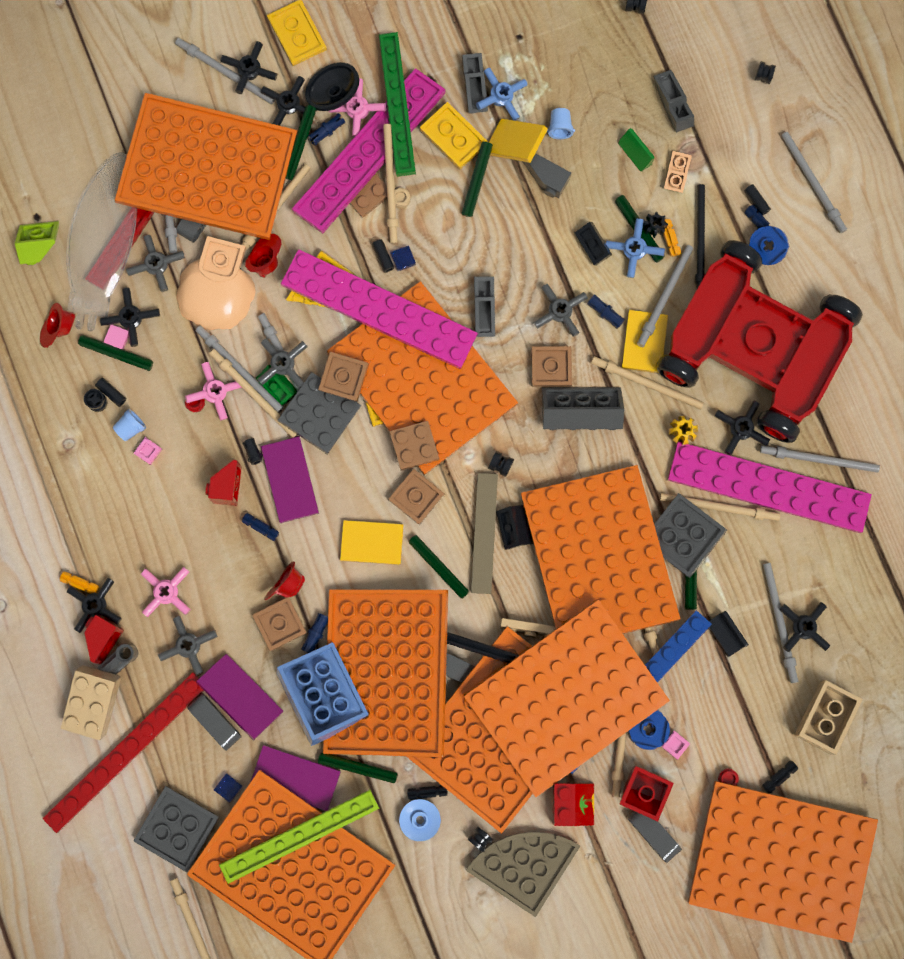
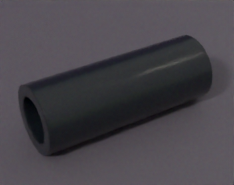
[744,184,771,215]
[372,239,394,273]
[95,378,127,407]

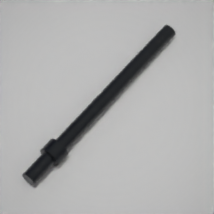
[695,184,706,289]

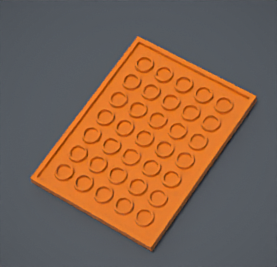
[115,93,297,240]
[327,281,518,475]
[521,465,680,634]
[323,590,448,757]
[463,599,670,797]
[406,626,533,834]
[187,770,396,959]
[688,781,878,943]

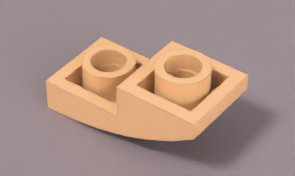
[664,151,692,193]

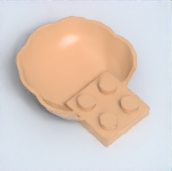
[176,236,256,330]

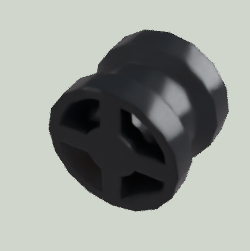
[755,61,776,84]
[468,826,494,852]

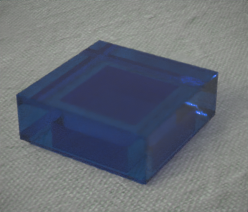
[391,246,416,271]
[214,773,243,803]

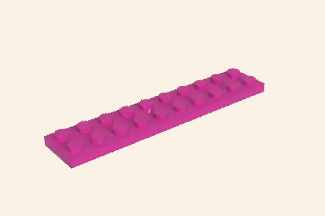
[292,68,446,234]
[281,249,478,369]
[667,442,872,533]

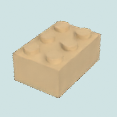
[61,665,122,740]
[794,680,863,755]

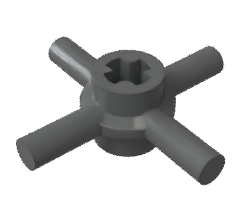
[126,235,185,292]
[533,284,588,337]
[257,338,308,388]
[158,616,218,675]

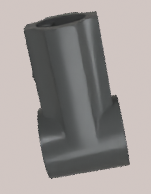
[98,644,138,675]

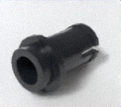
[242,438,263,465]

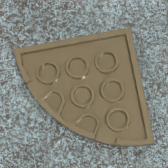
[466,832,580,917]

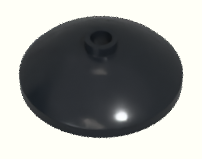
[305,63,360,111]

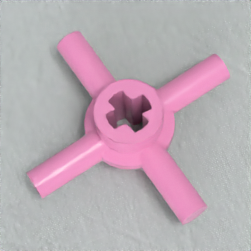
[330,78,386,137]
[185,362,242,421]
[141,567,191,617]

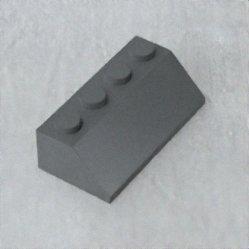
[542,387,624,430]

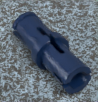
[308,113,345,146]
[587,295,625,329]
[301,613,328,653]

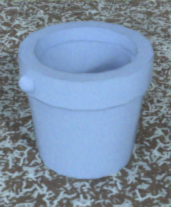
[547,108,575,139]
[113,409,146,441]

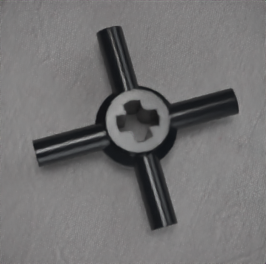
[220,41,278,94]
[260,76,316,126]
[100,288,160,347]
[714,401,770,455]
[67,578,122,633]
[779,602,830,652]

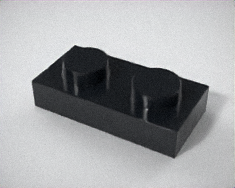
[574,222,612,266]

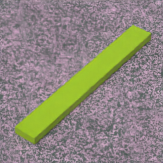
[219,790,379,884]

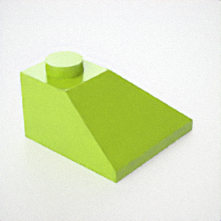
[15,221,59,265]

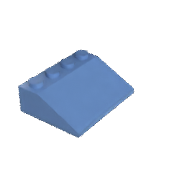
[276,642,369,746]

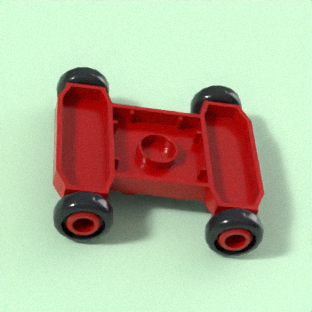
[656,240,863,443]

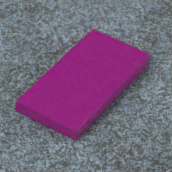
[261,436,319,524]
[196,654,283,741]
[250,745,341,811]

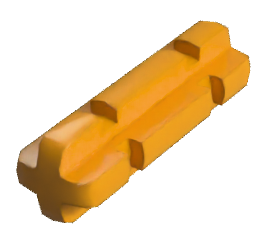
[663,219,681,257]
[59,571,99,594]

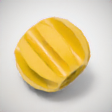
[668,415,698,445]

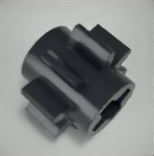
[643,212,668,238]

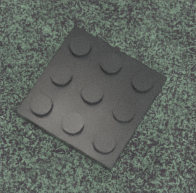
[278,372,361,455]
[654,493,728,578]
[134,786,219,872]

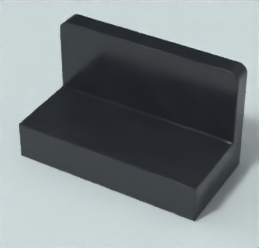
[496,505,533,550]
[709,611,749,657]

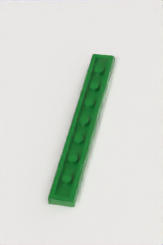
[379,32,416,177]

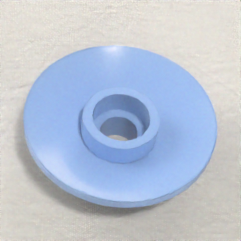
[399,799,441,841]

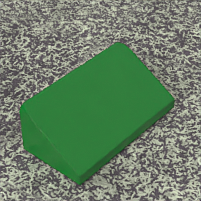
[618,128,654,172]
[256,365,297,406]

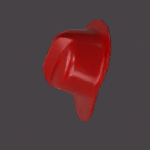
[245,234,282,278]
[40,303,75,348]
[264,561,305,600]

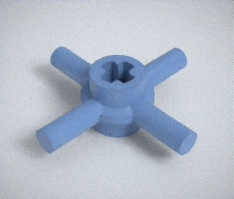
[476,68,528,121]
[606,218,665,278]

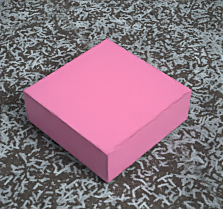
[104,325,129,349]
[134,437,162,465]
[661,731,690,760]

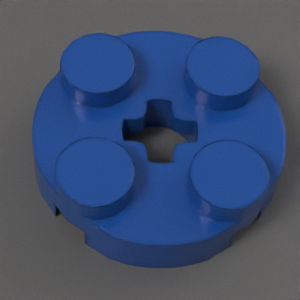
[749,226,790,265]
[628,710,670,750]

